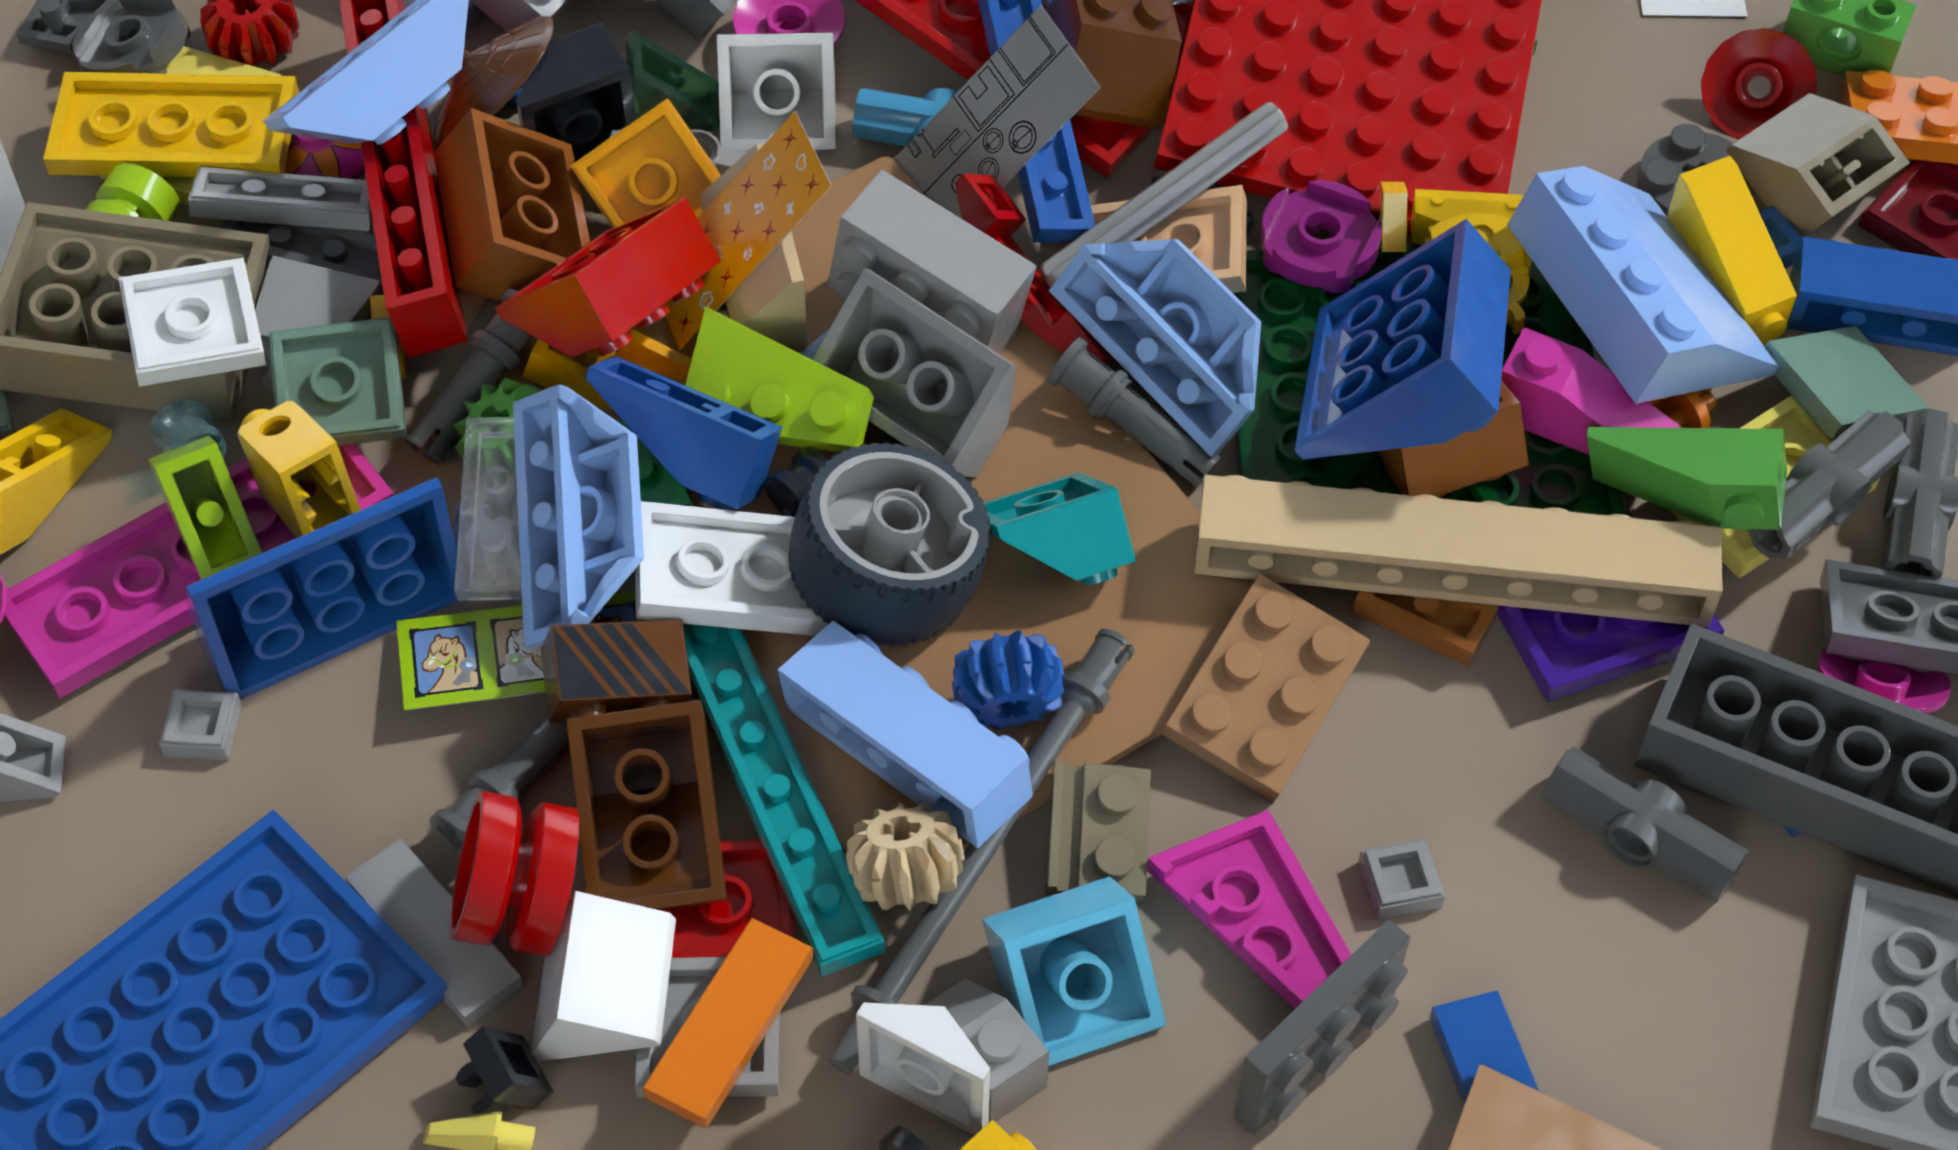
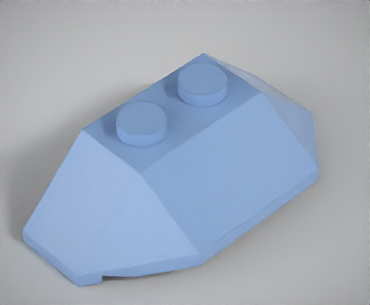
[263,0,469,145]
[1049,239,1261,457]
[513,384,644,649]

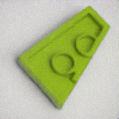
[685,306,874,453]

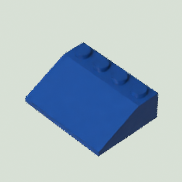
[1294,219,1511,459]
[186,477,468,699]

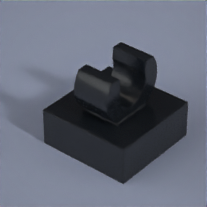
[455,1026,554,1115]

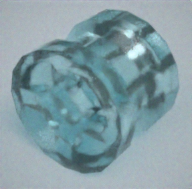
[149,398,227,457]

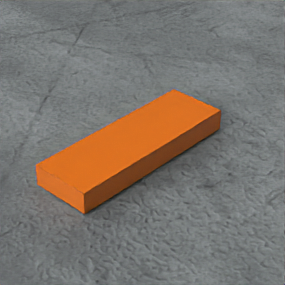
[643,918,813,1129]

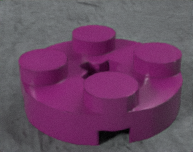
[1260,180,1382,293]

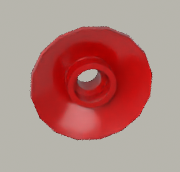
[1701,28,1818,139]

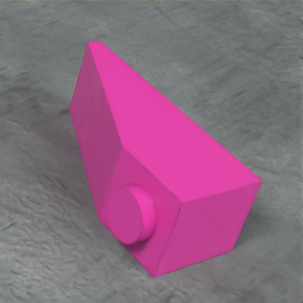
[1501,327,1682,455]

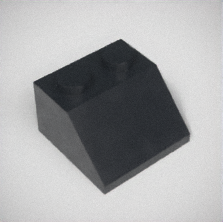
[516,22,636,162]

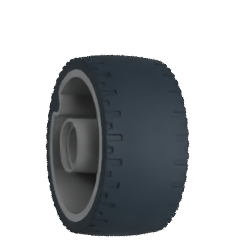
[788,443,991,645]

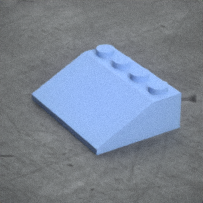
[1507,166,1780,404]

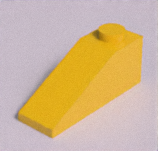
[0,408,112,555]

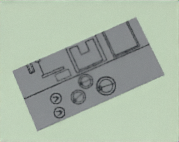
[894,5,1101,219]

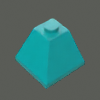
[983,472,1136,585]

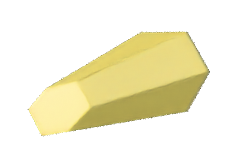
[422,1111,536,1150]

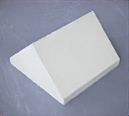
[717,33,836,151]
[531,891,676,1062]

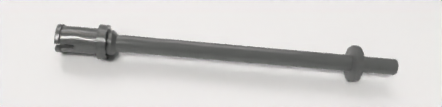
[828,629,1135,1075]

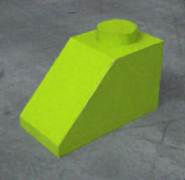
[148,436,262,580]

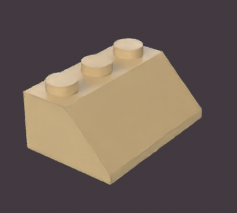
[700,143,808,353]

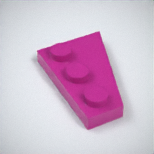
[1147,810,1352,1009]

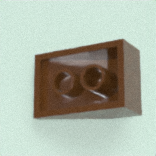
[566,700,727,911]

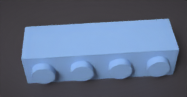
[778,620,1033,848]

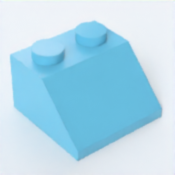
[982,876,1166,1066]

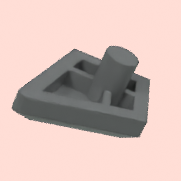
[17,0,123,54]

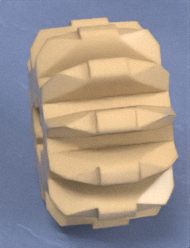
[846,802,965,911]

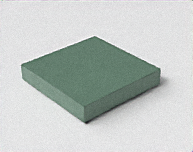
[268,317,407,446]
[1765,326,1929,440]

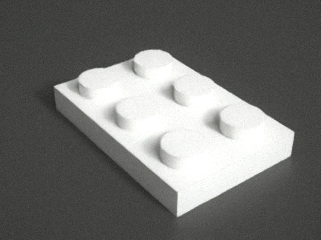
[635,501,829,636]

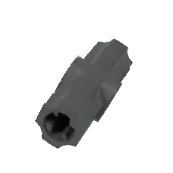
[1883,408,1958,578]
[1747,410,1911,560]
[1541,746,1749,903]

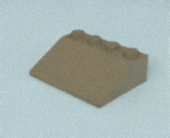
[0,202,269,421]

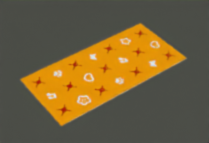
[665,111,832,350]

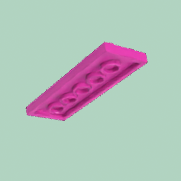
[4,444,394,699]

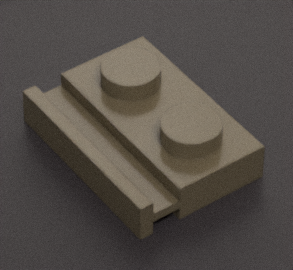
[1044,760,1151,904]

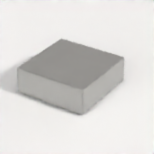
[159,689,242,761]
[1358,839,1445,920]

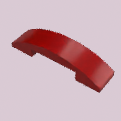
[955,174,1120,365]

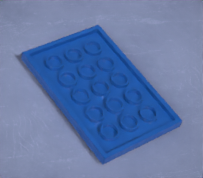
[0,809,448,1150]

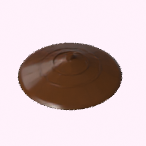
[433,15,554,148]

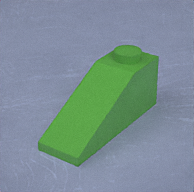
[1587,427,1787,530]

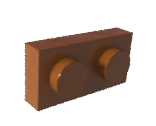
[1352,591,1499,667]

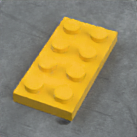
[43,72,299,178]

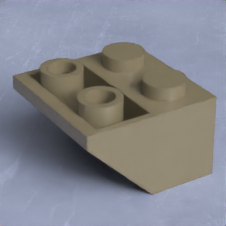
[1726,93,1910,238]

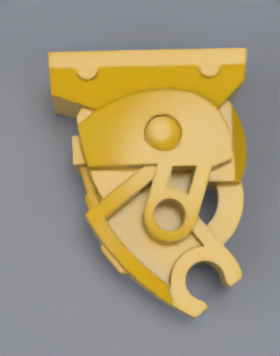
[1411,189,1532,335]

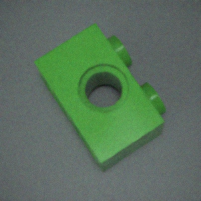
[1783,0,1916,77]

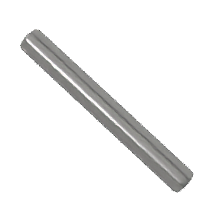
[1040,102,1288,287]

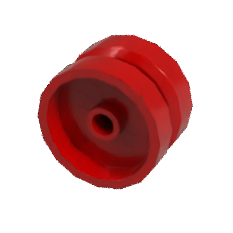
[449,791,579,957]

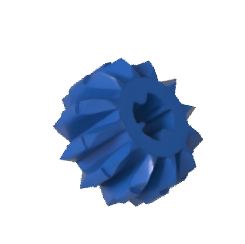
[952,630,1065,730]

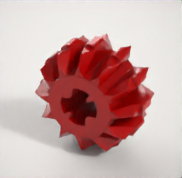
[200,0,300,67]

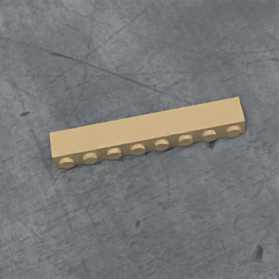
[1194,475,1723,627]

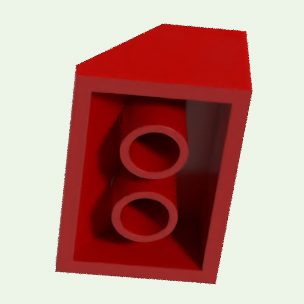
[495,197,721,357]

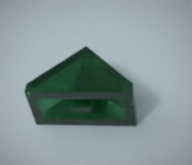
[626,30,720,131]

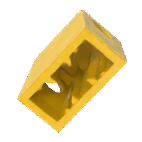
[237,401,361,538]

